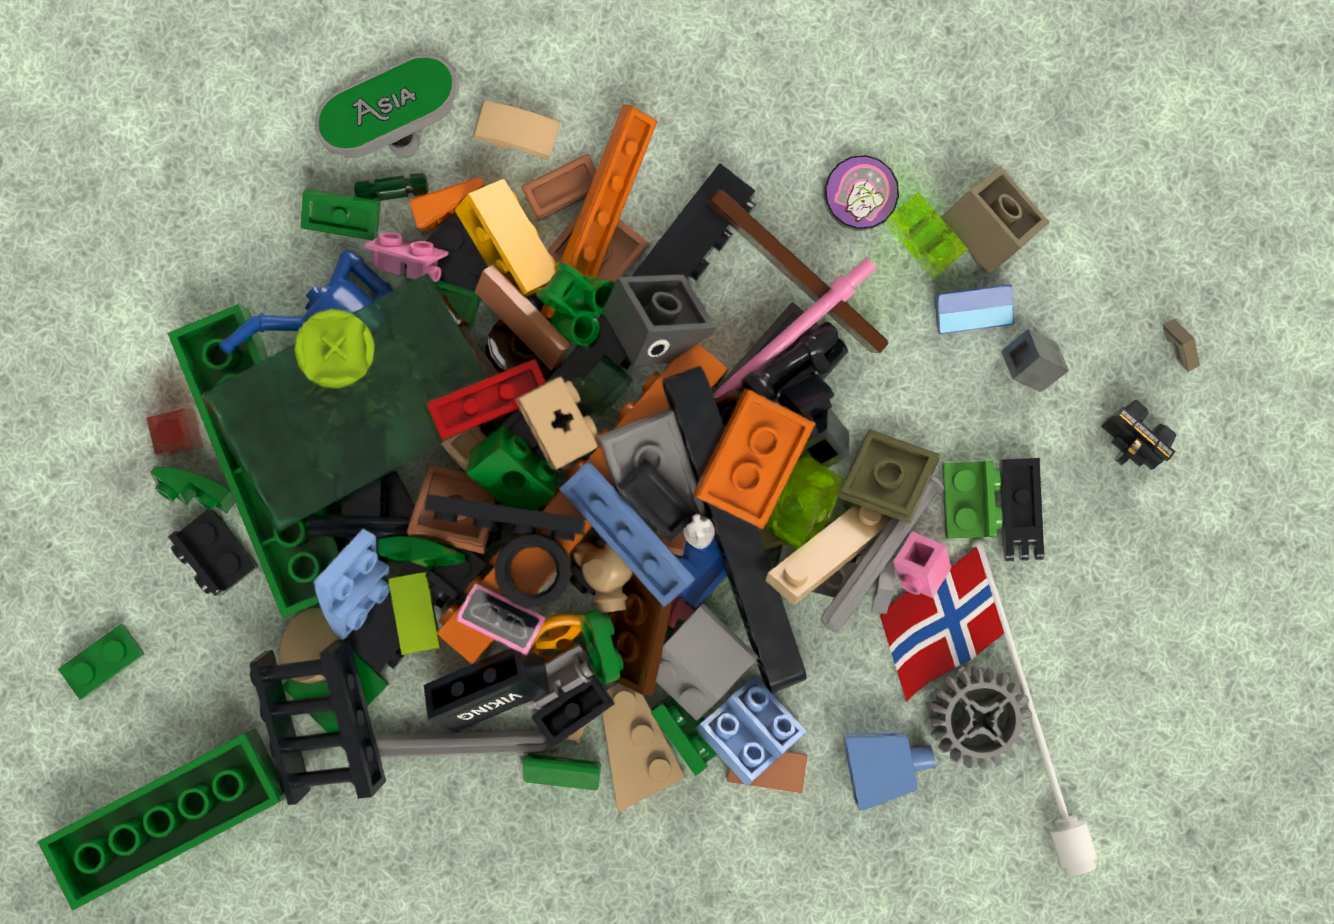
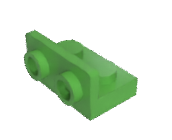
[942,461,1002,539]

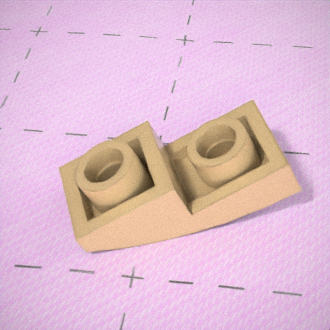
[472,101,560,160]

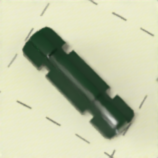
[354,173,429,201]

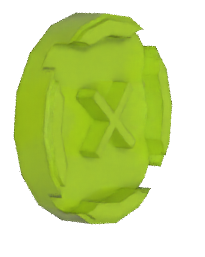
[294,309,374,389]

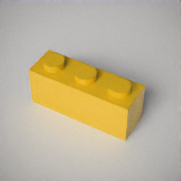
[455,179,557,297]

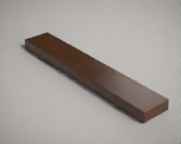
[705,190,889,353]

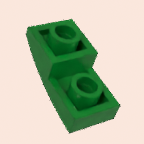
[150,467,235,514]

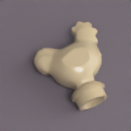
[574,541,632,613]

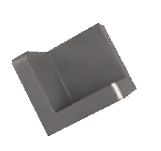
[1001,329,1069,392]

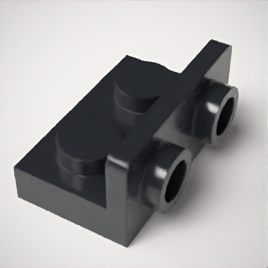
[168,509,259,596]

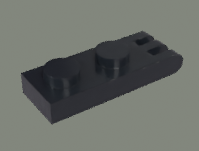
[999,458,1044,561]

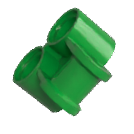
[536,261,615,345]

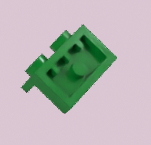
[650,695,718,776]

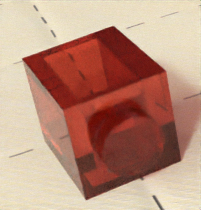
[146,408,204,456]

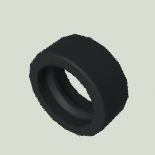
[495,534,571,608]

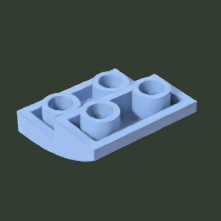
[314,529,390,640]
[695,676,807,786]

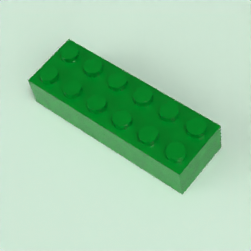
[37,728,286,911]

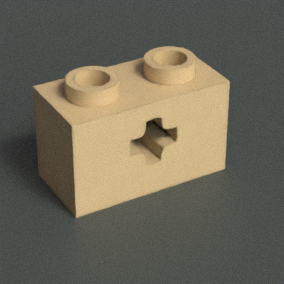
[515,376,599,469]

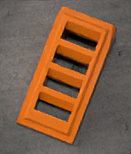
[409,177,485,234]

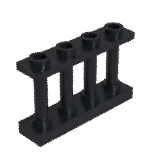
[250,638,386,805]

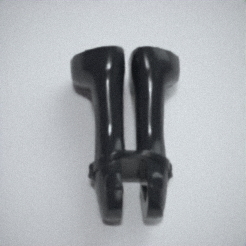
[741,322,848,409]

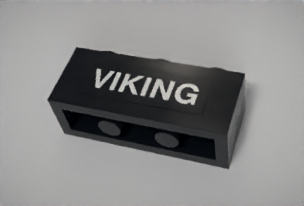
[423,647,550,733]

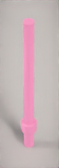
[713,257,877,399]

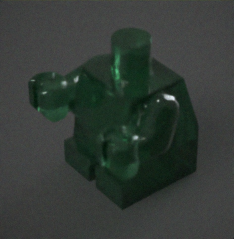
[569,354,633,424]

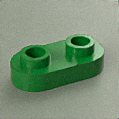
[580,609,623,685]

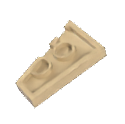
[603,683,685,812]

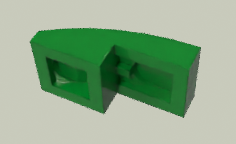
[378,536,466,570]

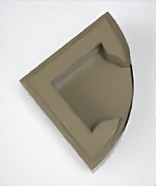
[1163,319,1200,372]

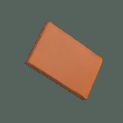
[692,388,816,529]

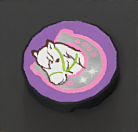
[824,155,899,231]

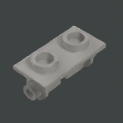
[525,643,595,710]

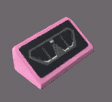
[456,583,546,654]

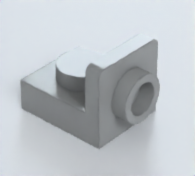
[854,550,896,614]

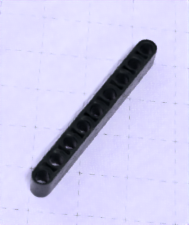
[662,365,807,694]

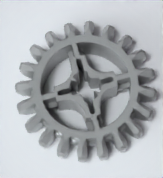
[928,665,1032,769]

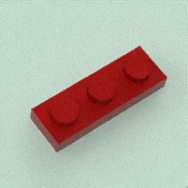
[426,359,546,441]

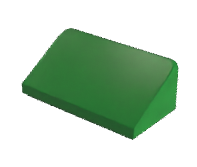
[523,754,601,790]

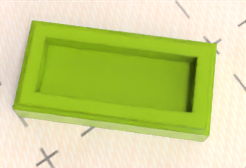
[388,572,441,655]

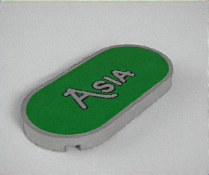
[315,54,459,158]

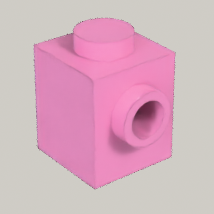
[893,531,951,598]

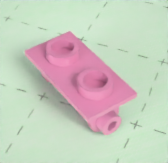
[364,232,448,284]

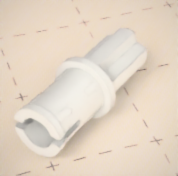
[684,515,715,549]

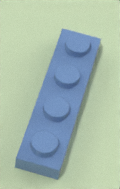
[559,461,695,607]

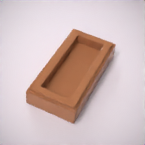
[521,153,596,222]
[727,751,808,793]

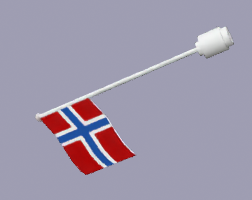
[880,538,1098,876]

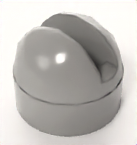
[389,132,420,158]

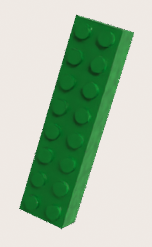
[167,304,346,618]

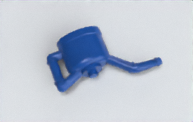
[219,250,395,354]

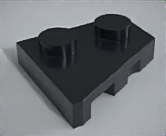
[405,214,488,291]

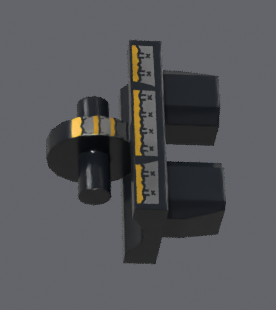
[1101,400,1176,470]

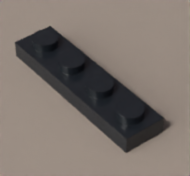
[424,494,586,541]

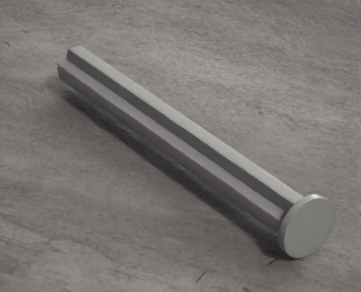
[820,475,944,632]
[375,730,547,757]

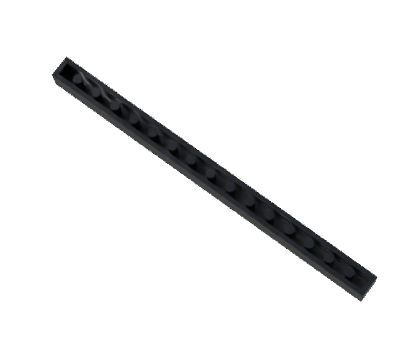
[349,163,756,672]

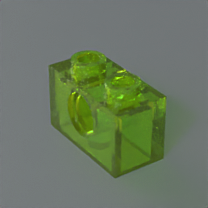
[884,192,968,280]
[766,455,844,550]

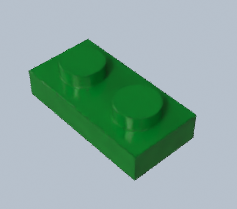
[300,188,381,241]
[58,624,145,700]

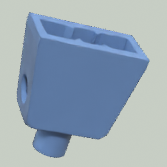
[842,732,936,811]

